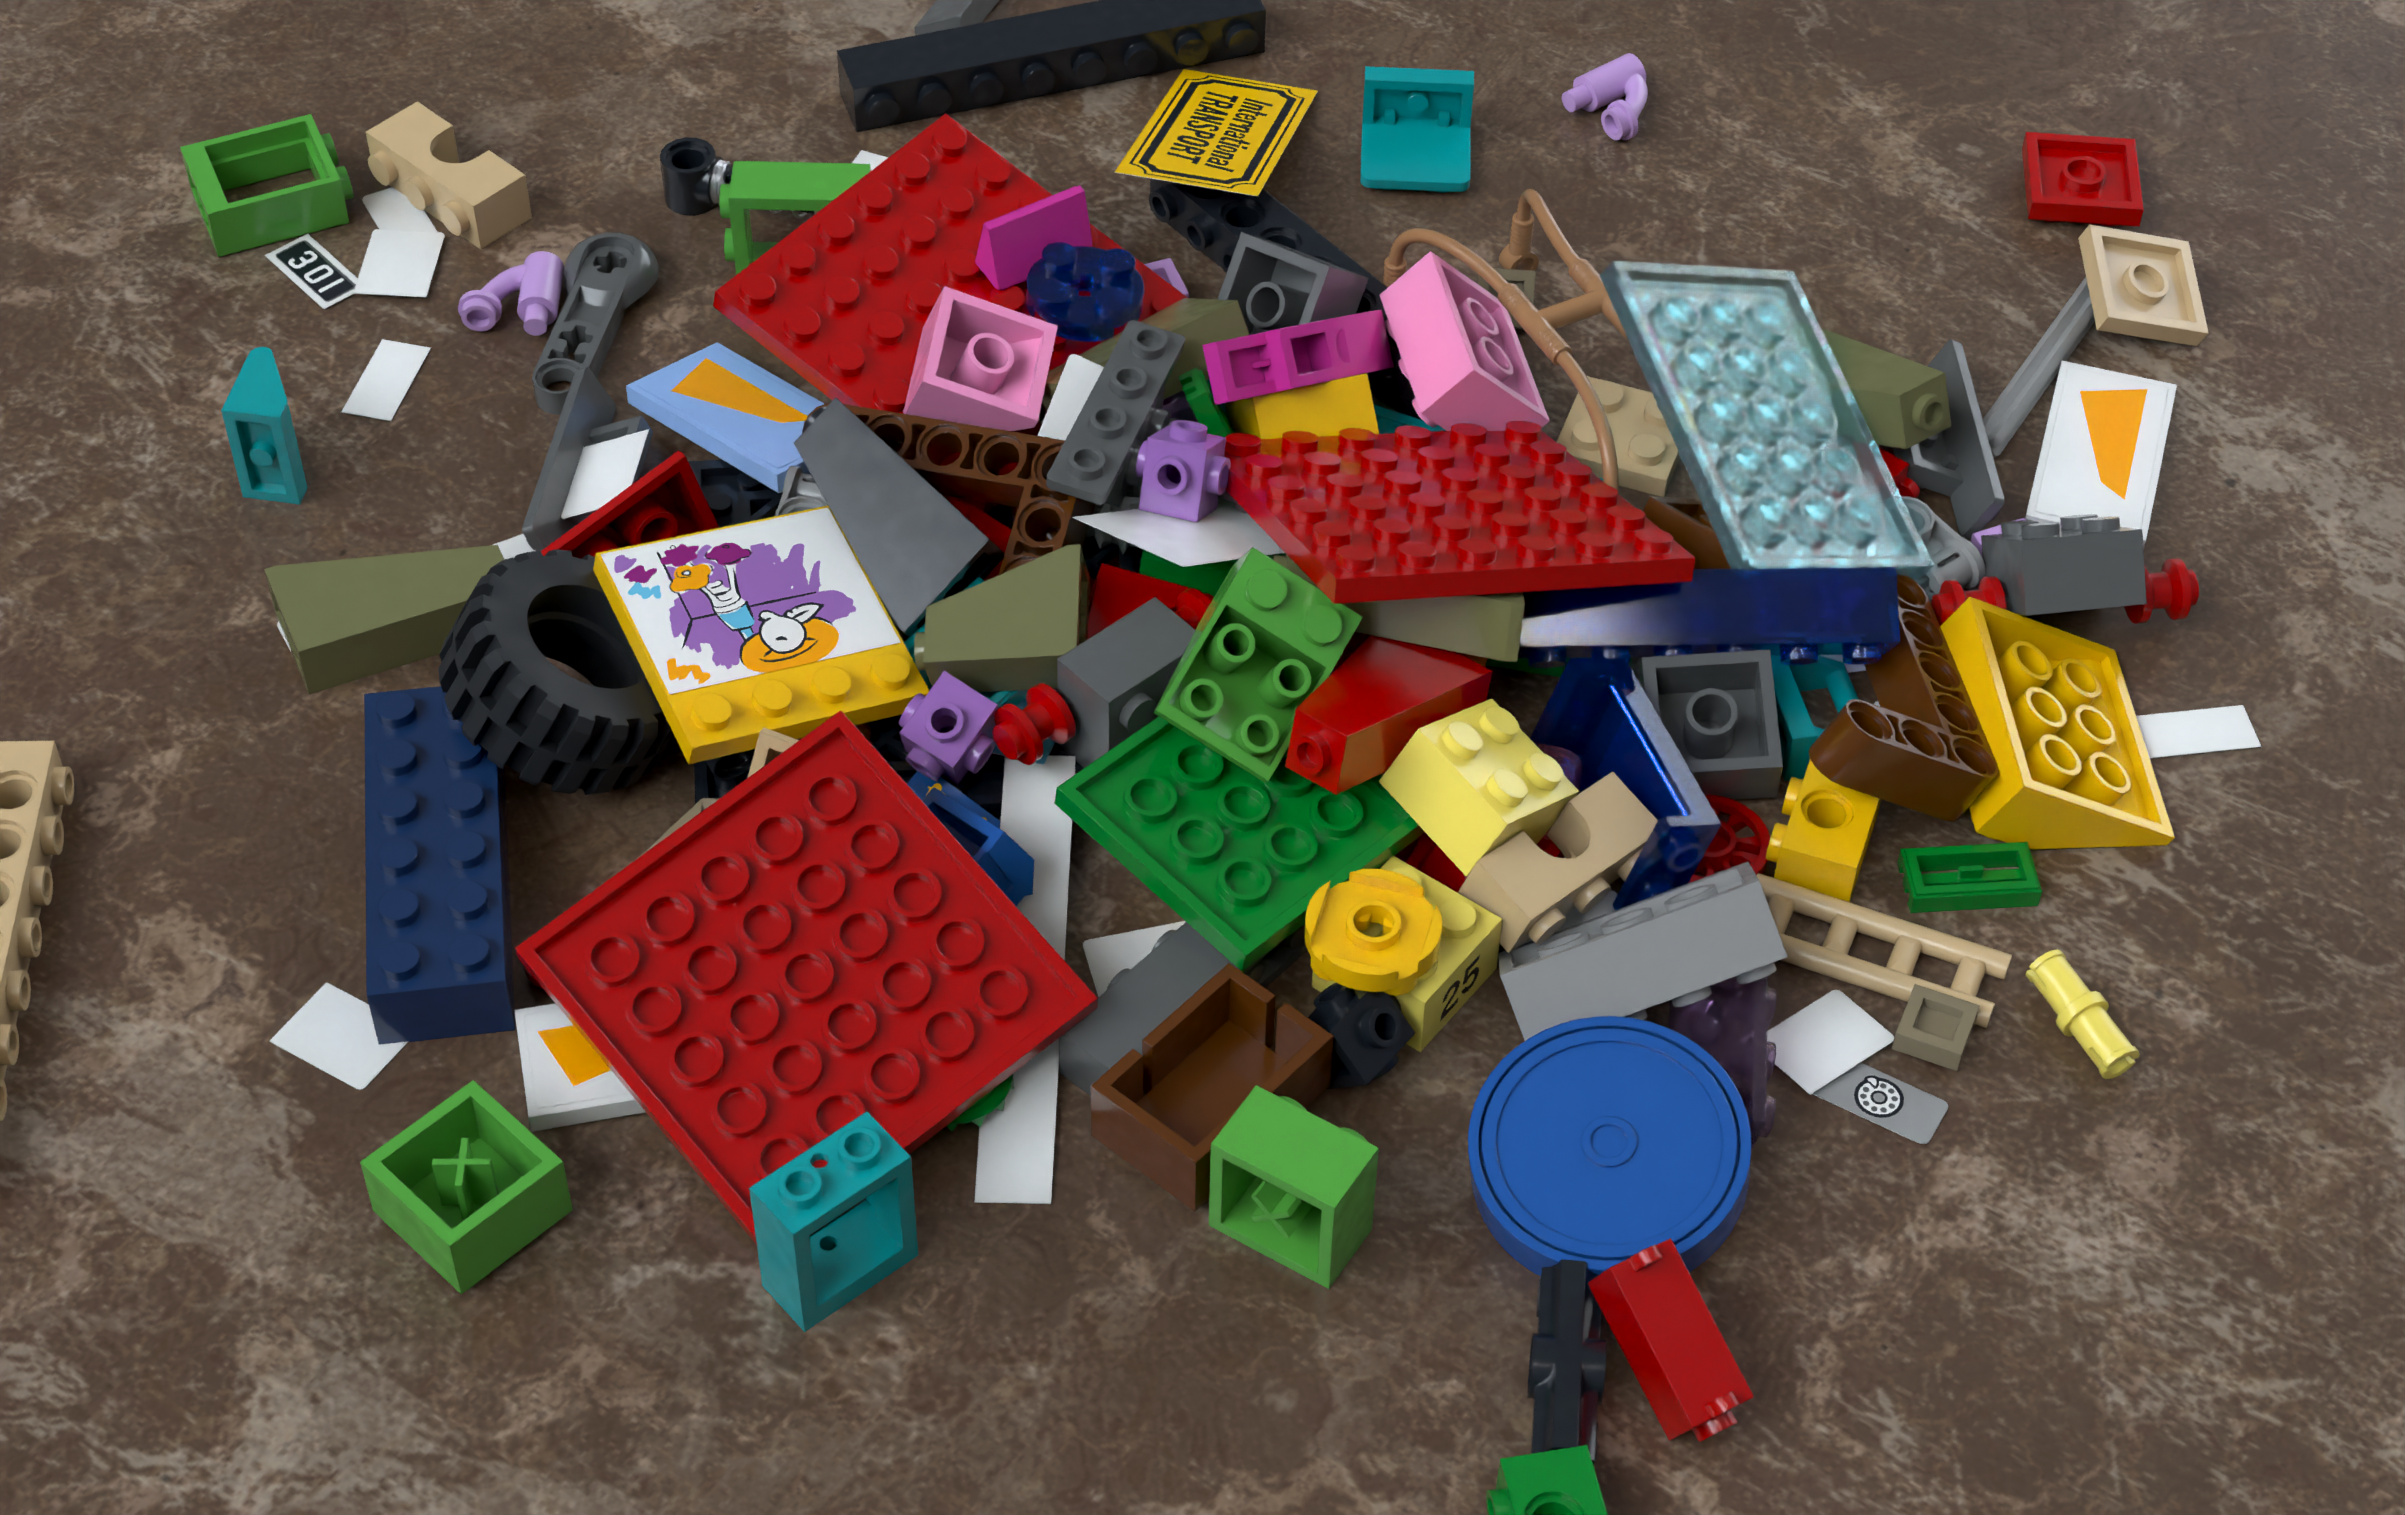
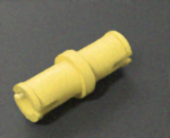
[2026,949,2140,1079]

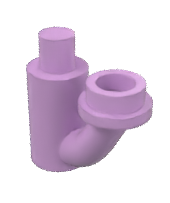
[1562,53,1648,140]
[458,251,564,336]

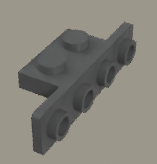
[1046,320,1185,507]
[1893,339,2005,539]
[522,367,653,551]

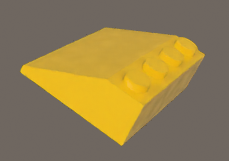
[1940,597,2175,849]

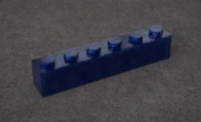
[1518,567,1900,668]

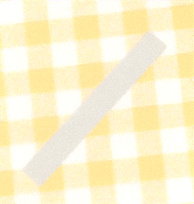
[974,756,1076,1204]

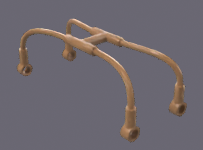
[1383,188,1756,525]

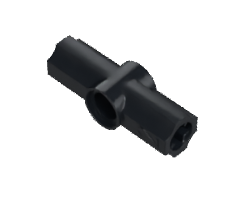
[1527,1259,1606,1466]

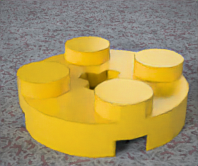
[1304,868,1442,996]

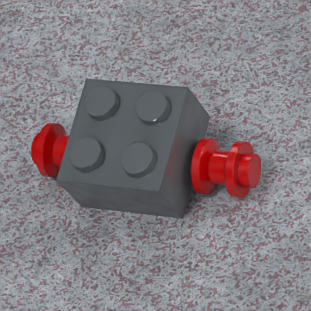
[1931,514,2199,626]
[992,588,1214,768]

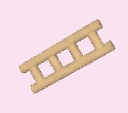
[1757,873,2012,1028]

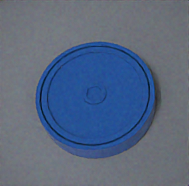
[1468,1016,1751,1276]

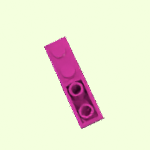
[1202,310,1394,405]

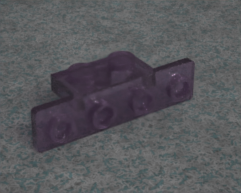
[1669,976,1777,1150]

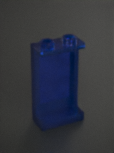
[1530,657,1721,910]

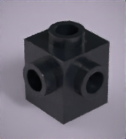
[1308,983,1415,1089]

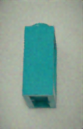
[749,1111,918,1332]

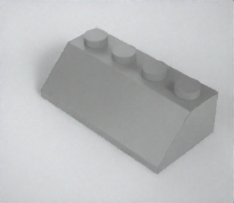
[1498,862,1788,1041]

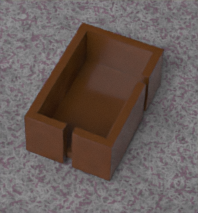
[1090,963,1333,1212]

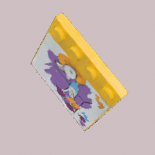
[593,505,929,764]

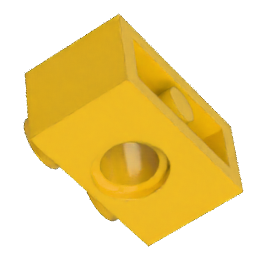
[1766,759,1881,902]

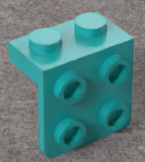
[1360,66,1474,193]

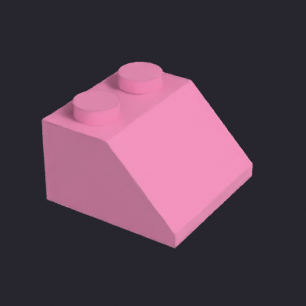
[903,286,1058,431]

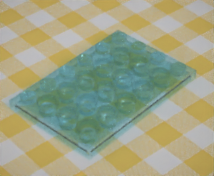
[1600,261,1934,580]

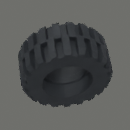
[438,549,675,795]

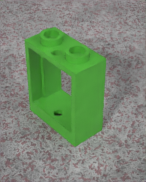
[180,114,354,257]
[720,161,871,275]

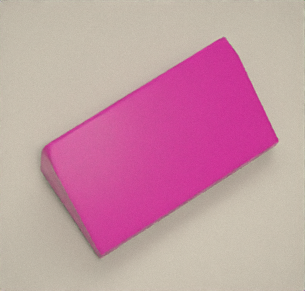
[975,185,1092,290]

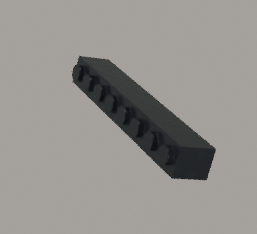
[837,0,1266,132]

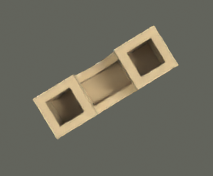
[366,101,532,249]
[1458,772,1665,953]

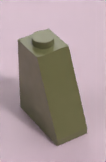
[914,544,1090,692]

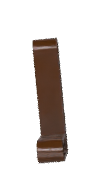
[804,403,1096,575]
[1809,569,1999,822]

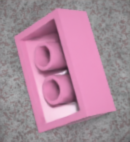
[1380,251,1550,431]

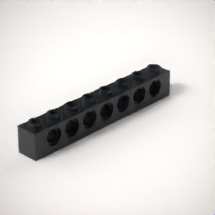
[1149,179,1422,420]

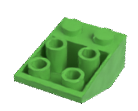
[1154,547,1363,783]

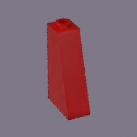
[1285,635,1492,795]

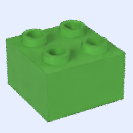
[360,1080,573,1294]
[1209,1085,1379,1289]

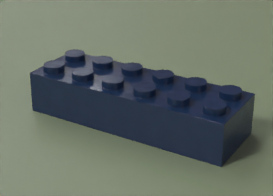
[364,686,515,1045]

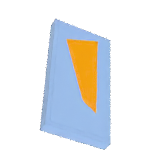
[626,342,824,493]

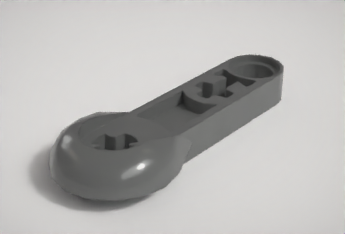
[532,232,659,415]

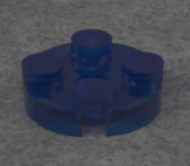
[1026,242,1144,342]

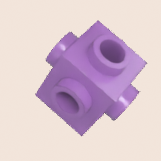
[1136,420,1231,522]
[899,671,999,785]

